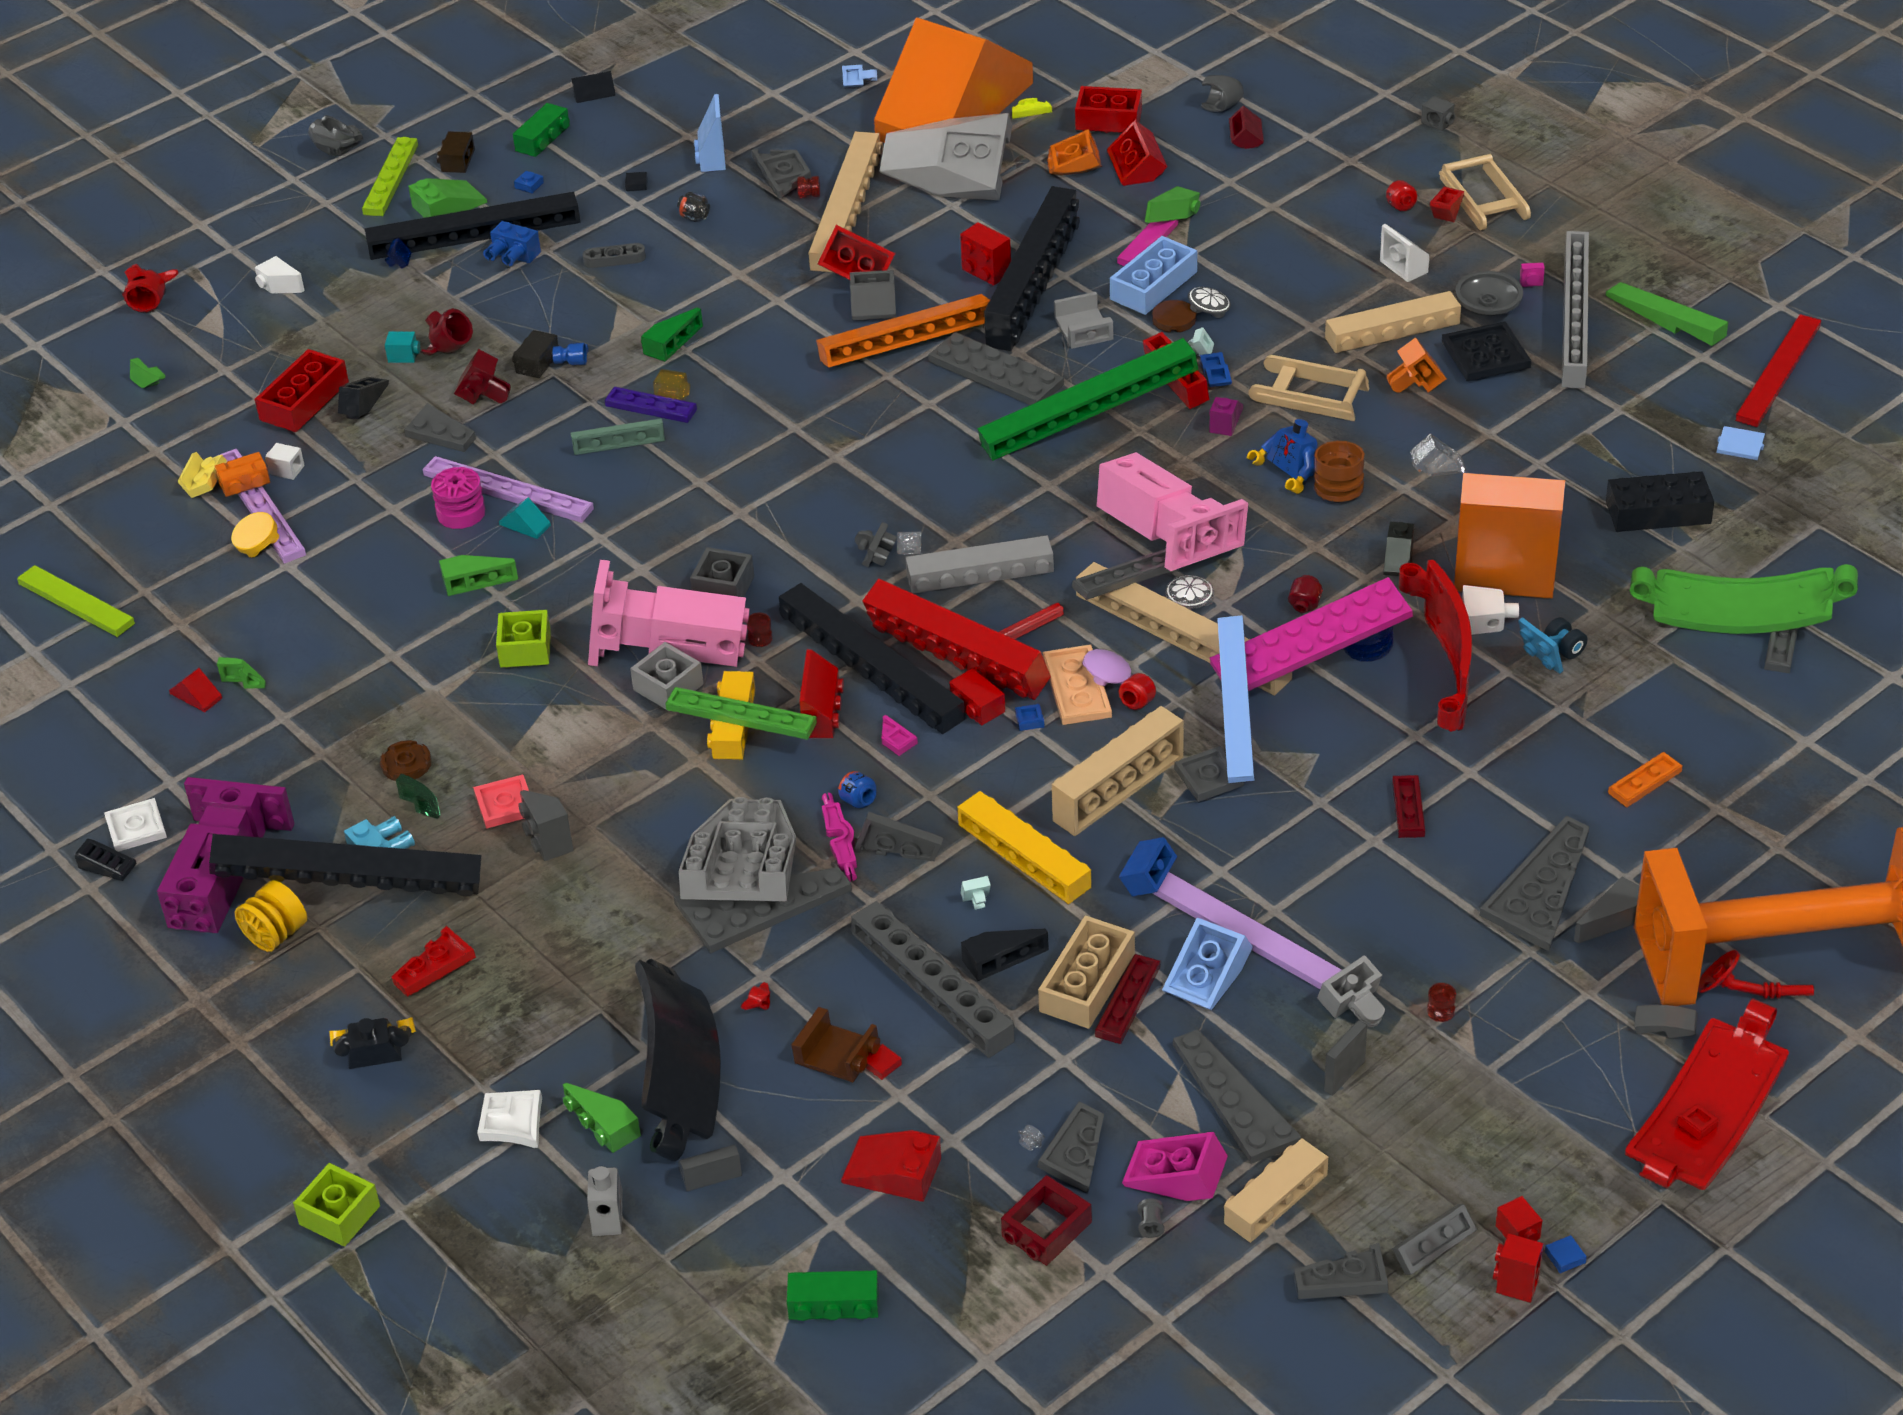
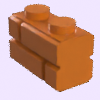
[214,452,270,497]

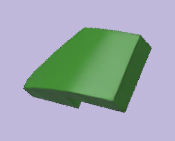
[130,358,165,388]
[217,657,266,688]

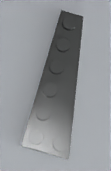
[1173,1029,1302,1164]

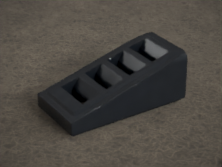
[75,839,137,881]

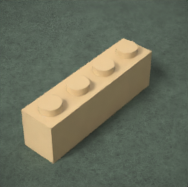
[1224,1138,1328,1243]

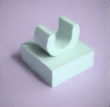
[1188,327,1214,355]
[961,876,991,910]

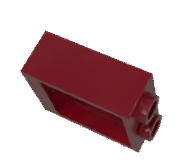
[1001,1175,1092,1266]

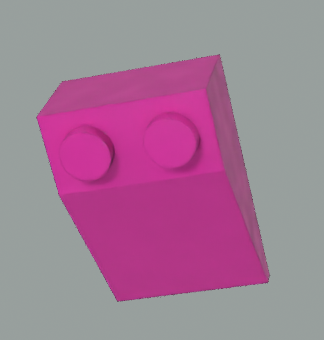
[1122,1132,1228,1201]

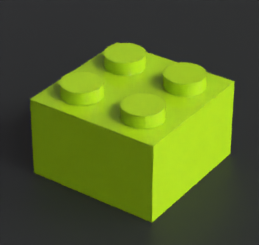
[496,610,551,668]
[293,1163,380,1247]

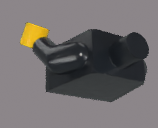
[329,1017,416,1069]

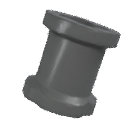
[1137,1198,1165,1238]

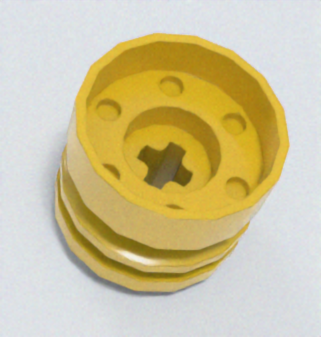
[234,880,307,952]

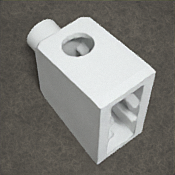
[1462,585,1519,635]

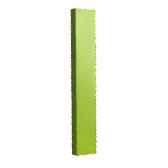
[17,565,135,637]

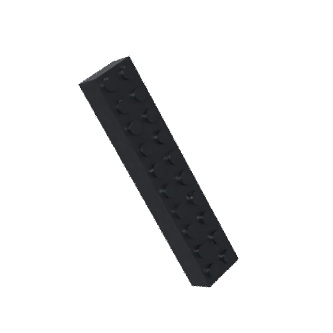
[984,186,1080,351]

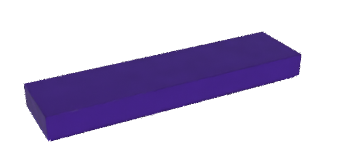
[605,387,697,423]

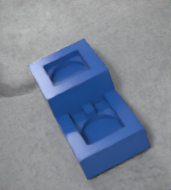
[1200,352,1232,387]

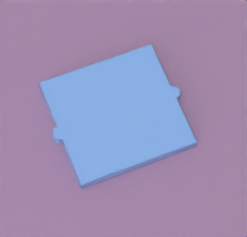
[1716,426,1765,460]

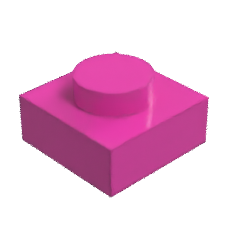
[1520,262,1545,287]

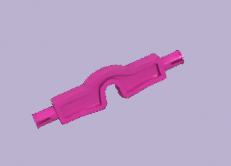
[822,792,857,882]

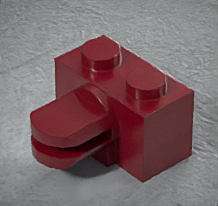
[454,349,511,405]

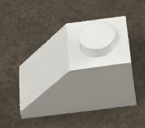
[255,256,305,293]

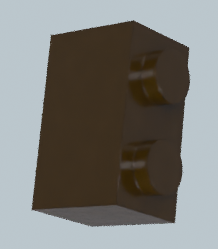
[437,131,475,173]

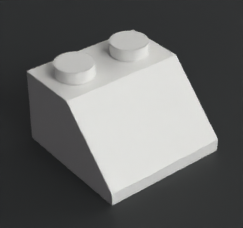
[1380,224,1429,282]

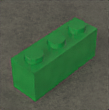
[513,103,570,157]
[787,1270,879,1321]

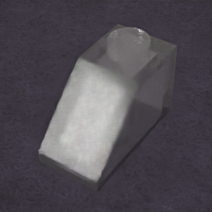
[1410,433,1467,477]

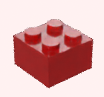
[960,222,1011,286]

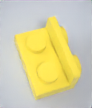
[178,452,227,498]

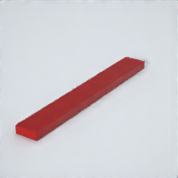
[1735,314,1822,427]

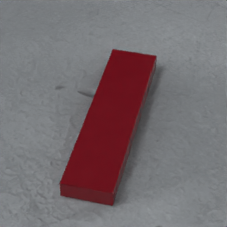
[1095,954,1160,1044]

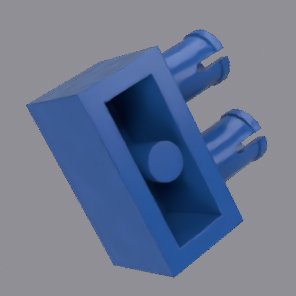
[483,221,541,266]

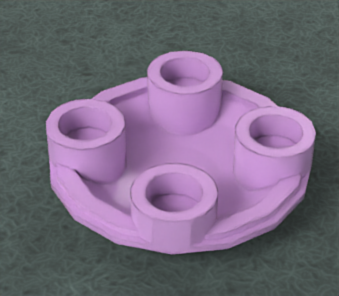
[1082,649,1131,686]

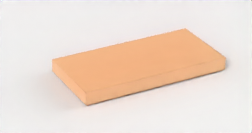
[1043,645,1112,725]

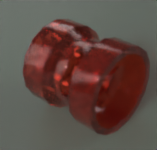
[797,176,820,198]
[746,613,773,647]
[1427,983,1456,1022]

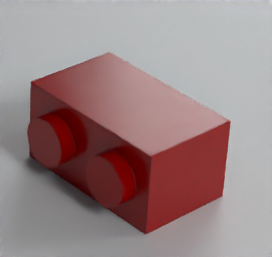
[949,668,1005,725]
[1493,1233,1544,1303]

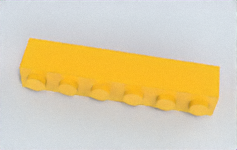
[957,791,1091,904]

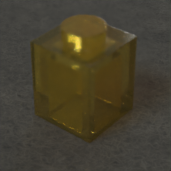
[653,369,690,400]

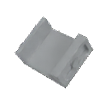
[1054,292,1113,349]

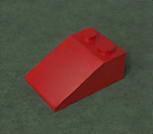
[841,1130,941,1202]

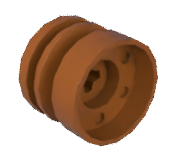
[1314,441,1365,502]

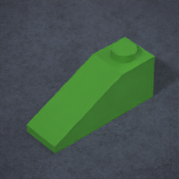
[1145,186,1200,223]
[439,555,518,596]

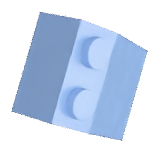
[694,94,726,172]
[1162,917,1253,1010]

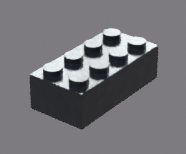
[1606,471,1714,532]

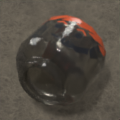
[677,191,710,222]

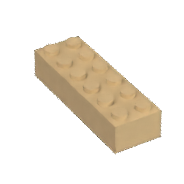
[1052,706,1184,836]

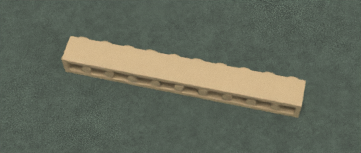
[809,131,883,272]
[1076,562,1292,696]

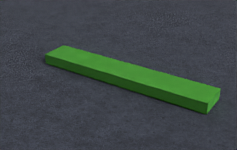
[665,687,817,740]

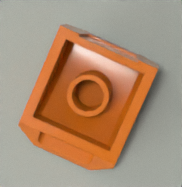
[1047,129,1102,175]

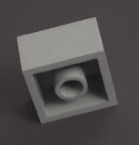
[630,642,704,711]

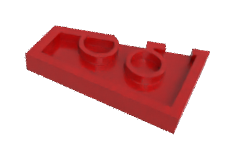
[391,926,476,997]

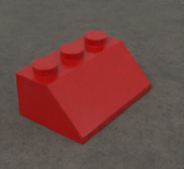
[1107,120,1167,186]
[817,225,895,280]
[799,649,844,738]

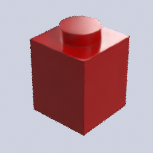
[1496,1196,1543,1241]

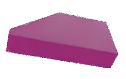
[881,715,918,756]

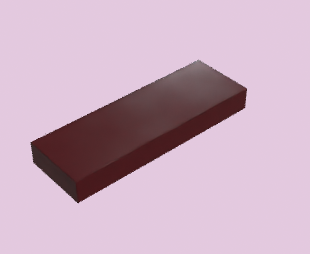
[1392,775,1425,838]

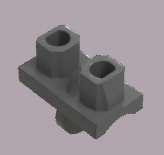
[855,522,897,567]

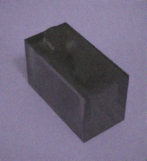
[512,330,559,378]

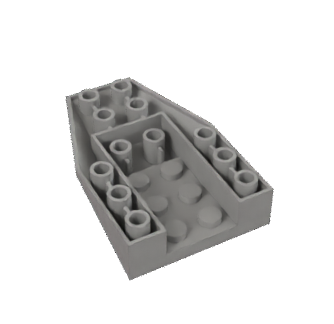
[879,113,1012,201]
[679,797,796,901]

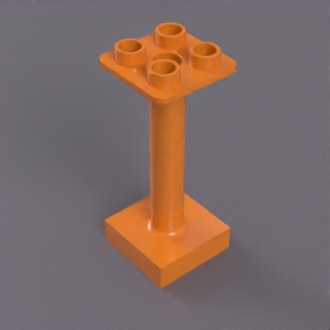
[1634,827,1903,1006]

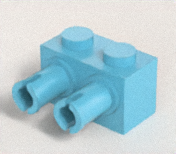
[344,816,415,849]

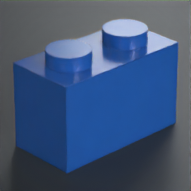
[1119,837,1177,896]

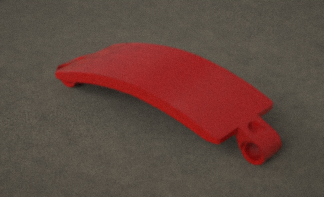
[1399,560,1472,732]
[1625,998,1789,1190]

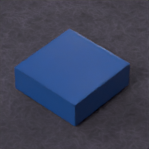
[1015,704,1044,731]
[1545,1235,1587,1273]

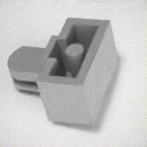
[1317,955,1385,1028]

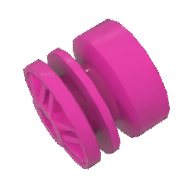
[431,467,486,529]

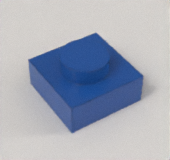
[514,171,544,193]

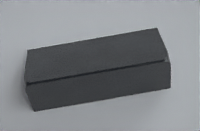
[571,71,616,103]

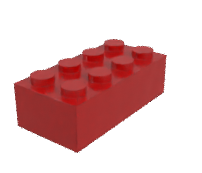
[255,349,349,432]

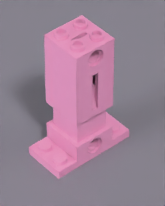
[1097,452,1248,571]
[588,560,750,667]

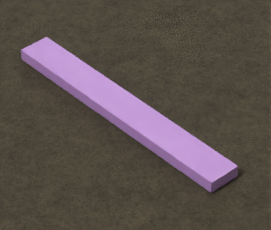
[215,449,306,564]
[423,456,594,523]
[1152,872,1341,989]

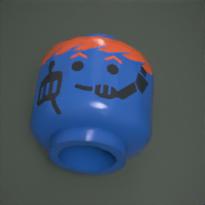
[838,771,877,808]

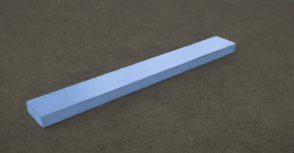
[1217,615,1254,783]

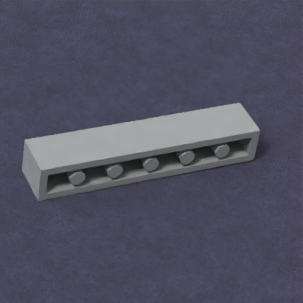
[906,535,1054,593]

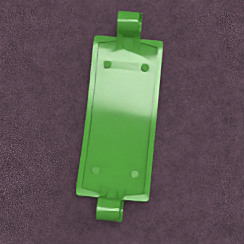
[1630,564,1858,634]

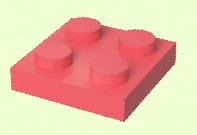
[473,774,529,829]

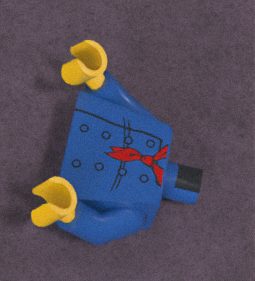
[1247,419,1317,494]

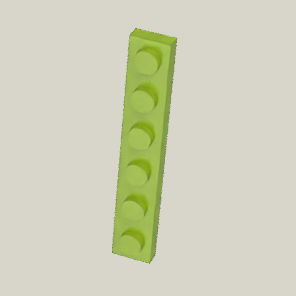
[362,137,418,216]

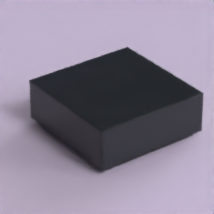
[625,172,648,191]

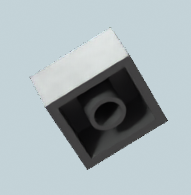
[690,547,754,597]

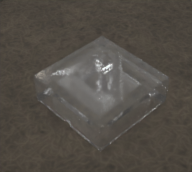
[897,532,921,554]

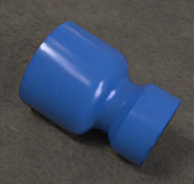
[552,343,588,366]

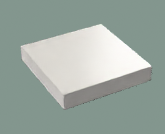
[104,798,167,852]

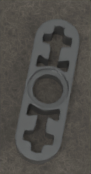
[583,243,646,268]

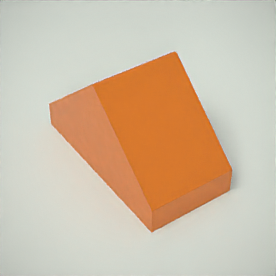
[874,17,1033,143]
[1454,473,1565,599]

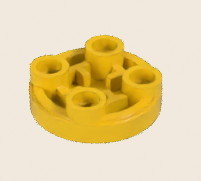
[231,512,279,558]

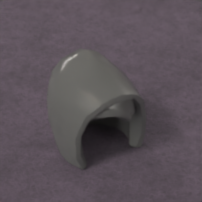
[1201,75,1244,112]

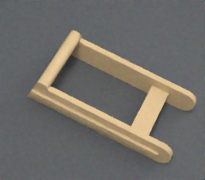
[1439,154,1531,230]
[1249,355,1370,421]

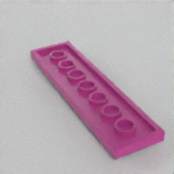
[1210,577,1413,691]

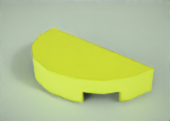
[1012,98,1052,119]

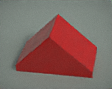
[1430,186,1465,222]
[169,668,222,712]

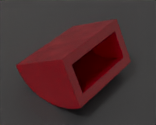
[1229,106,1264,149]

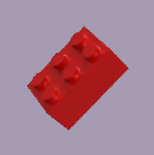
[1075,86,1142,133]

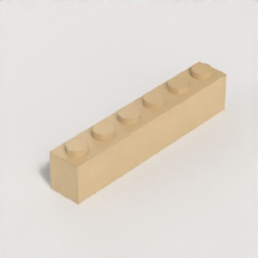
[1325,291,1461,353]

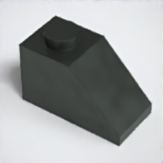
[1383,521,1414,576]

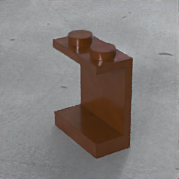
[791,1007,880,1083]

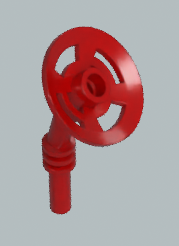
[1698,950,1814,999]

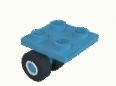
[1518,617,1588,674]

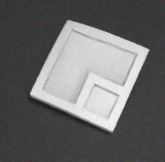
[477,1090,542,1148]

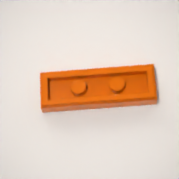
[1608,752,1683,808]

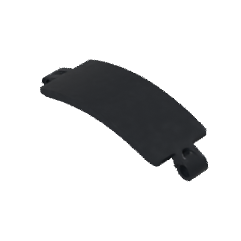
[635,959,721,1161]

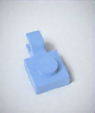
[842,65,877,88]

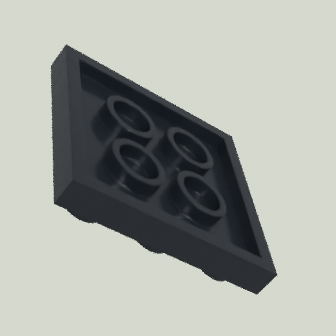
[1442,321,1532,381]

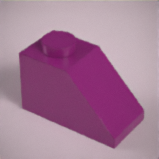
[1209,397,1243,436]

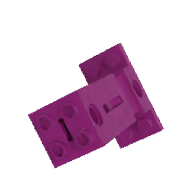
[157,777,295,933]

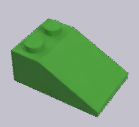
[408,178,487,218]

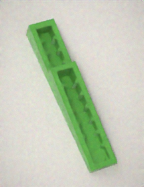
[1606,282,1728,346]

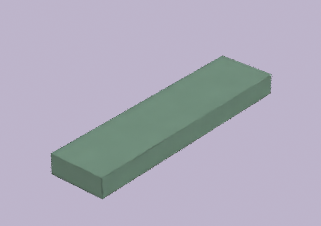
[571,418,665,455]

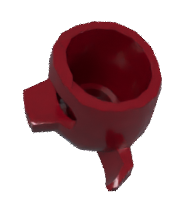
[421,308,473,356]

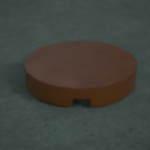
[1152,300,1196,332]
[380,740,431,782]

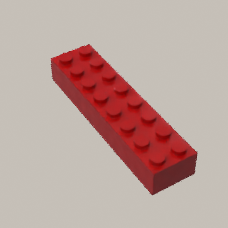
[862,578,1051,700]

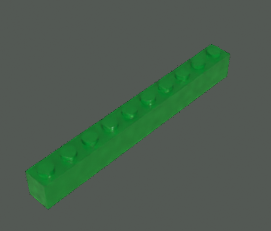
[977,338,1198,461]

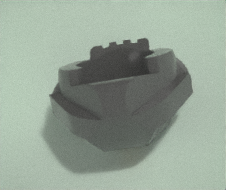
[308,115,363,156]

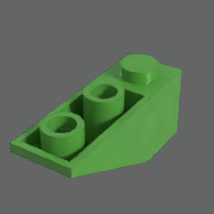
[563,1083,641,1153]

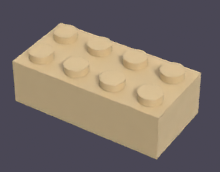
[1038,915,1135,1029]

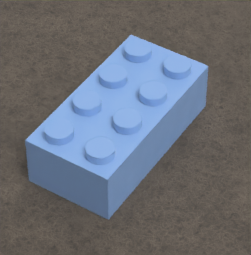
[1110,236,1197,315]

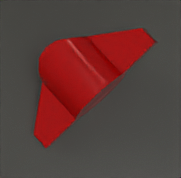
[741,982,770,1010]

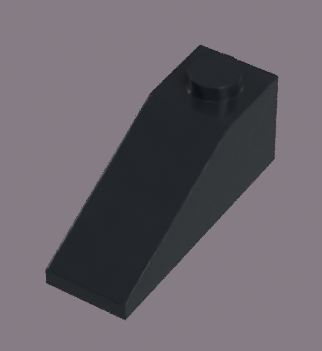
[338,377,389,419]
[961,928,1049,981]

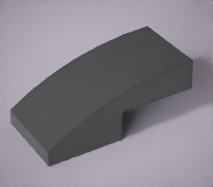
[1634,1005,1698,1038]

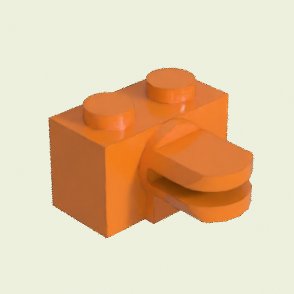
[1387,337,1447,393]

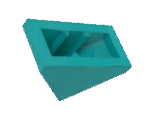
[499,497,551,539]

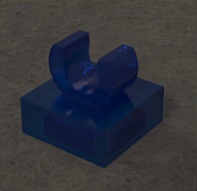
[385,238,412,269]

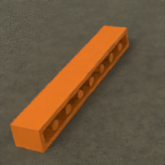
[816,294,990,368]

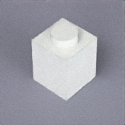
[265,443,305,480]

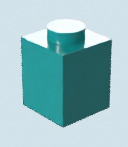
[385,331,420,363]

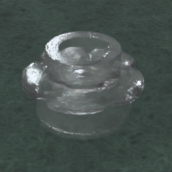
[1018,1125,1045,1151]

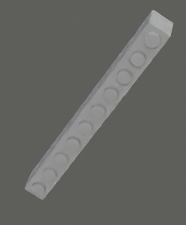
[1562,231,1589,389]

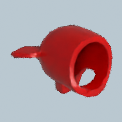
[122,264,179,312]

